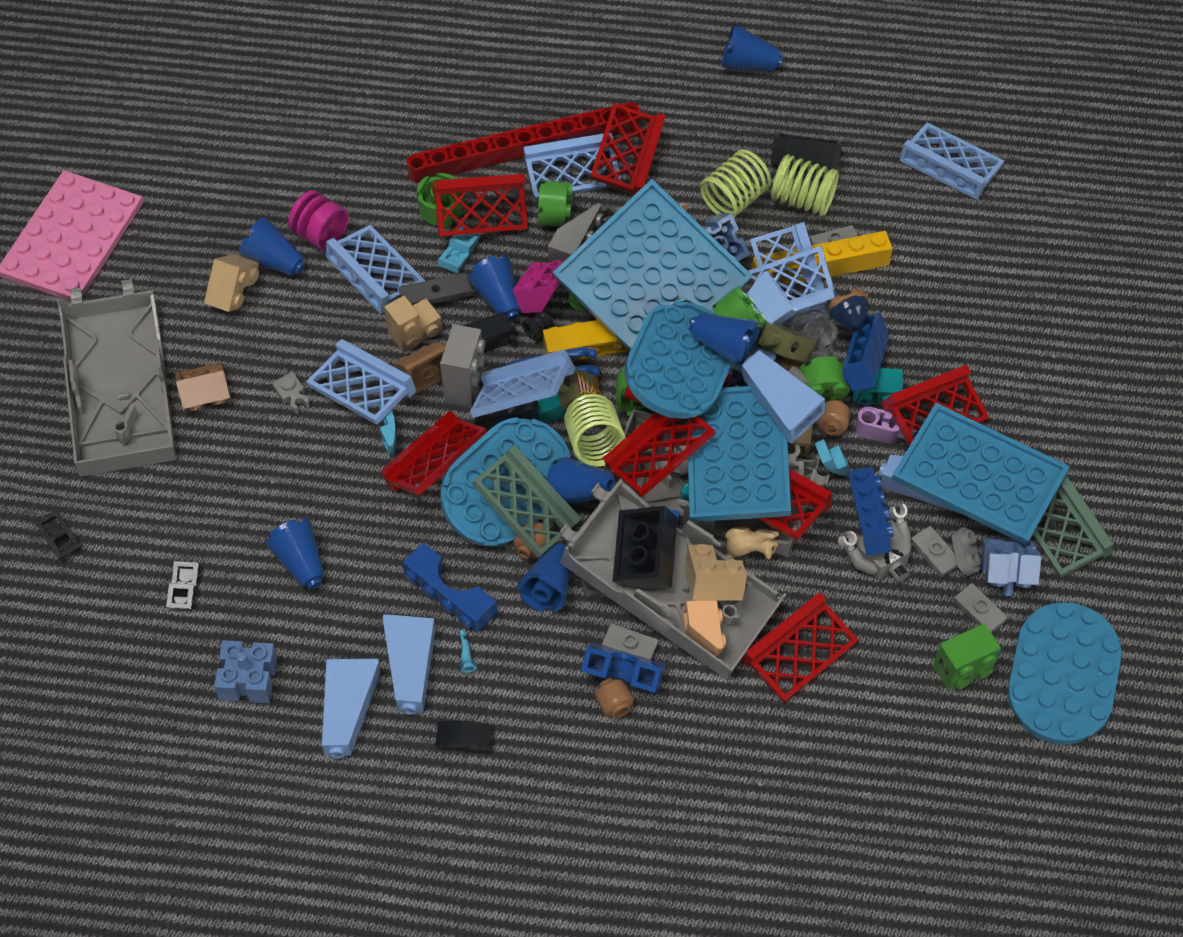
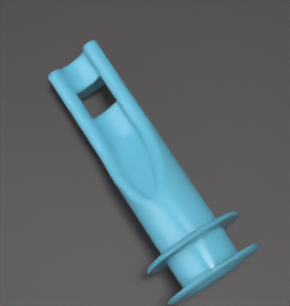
[459,630,477,673]

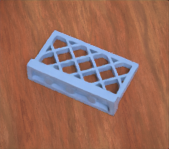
[899,123,1004,200]
[524,132,622,201]
[750,222,829,326]
[326,225,425,314]
[741,246,838,317]
[306,339,416,425]
[470,349,576,418]

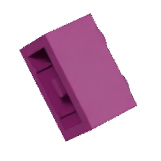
[512,260,564,313]

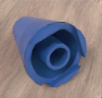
[721,25,783,71]
[239,217,305,276]
[467,254,521,320]
[689,313,760,368]
[547,457,616,506]
[264,517,324,589]
[517,543,570,612]

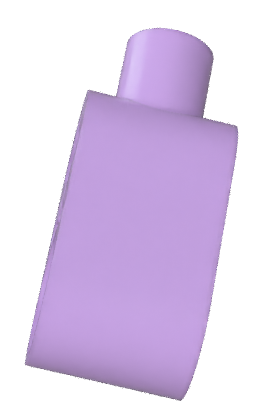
[856,407,915,444]

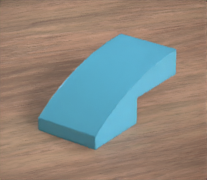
[438,227,480,274]
[380,405,397,459]
[815,439,851,477]

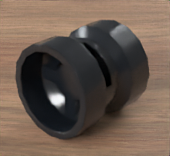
[522,310,555,341]

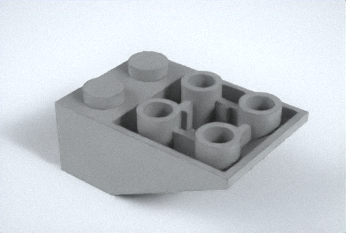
[548,203,604,262]

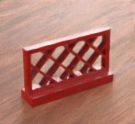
[589,103,666,197]
[431,174,528,237]
[881,365,990,446]
[380,411,487,496]
[602,412,716,497]
[757,469,832,541]
[741,592,859,703]

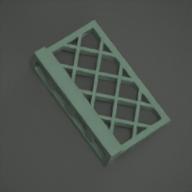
[471,445,581,558]
[1032,475,1113,578]

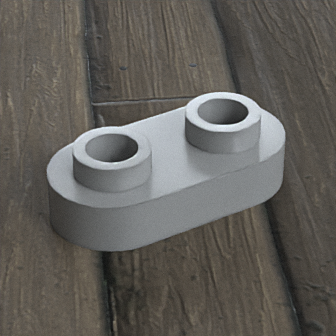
[952,527,981,576]

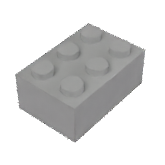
[440,324,487,408]

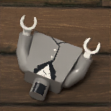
[838,504,911,582]

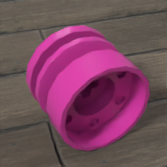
[288,190,349,251]

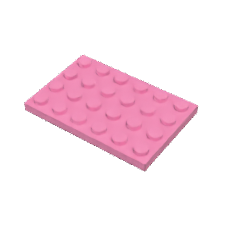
[0,170,144,301]

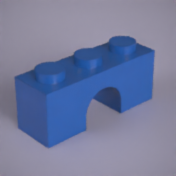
[581,643,666,693]

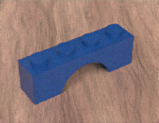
[402,542,498,633]

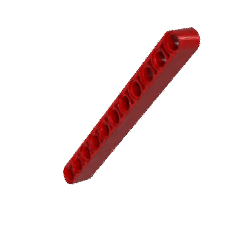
[407,102,640,183]

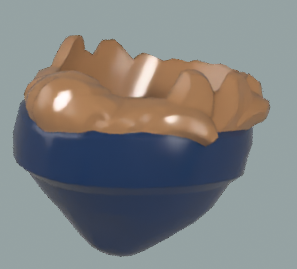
[829,289,870,330]

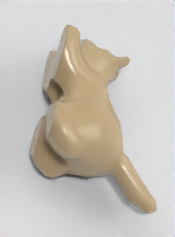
[725,526,780,559]

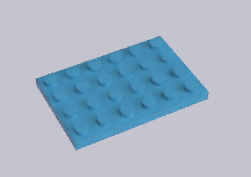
[687,386,791,522]
[891,403,1070,546]

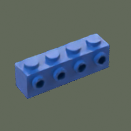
[843,312,889,391]
[848,467,894,557]

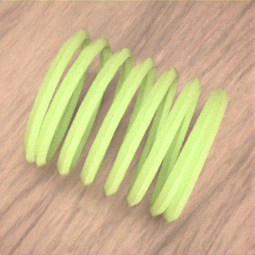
[700,149,771,218]
[771,154,839,217]
[564,394,626,467]

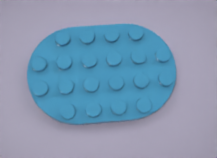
[624,301,732,419]
[440,417,571,546]
[1008,602,1121,745]

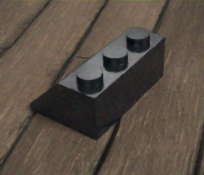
[771,133,842,174]
[612,506,677,590]

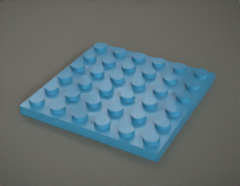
[552,179,753,351]

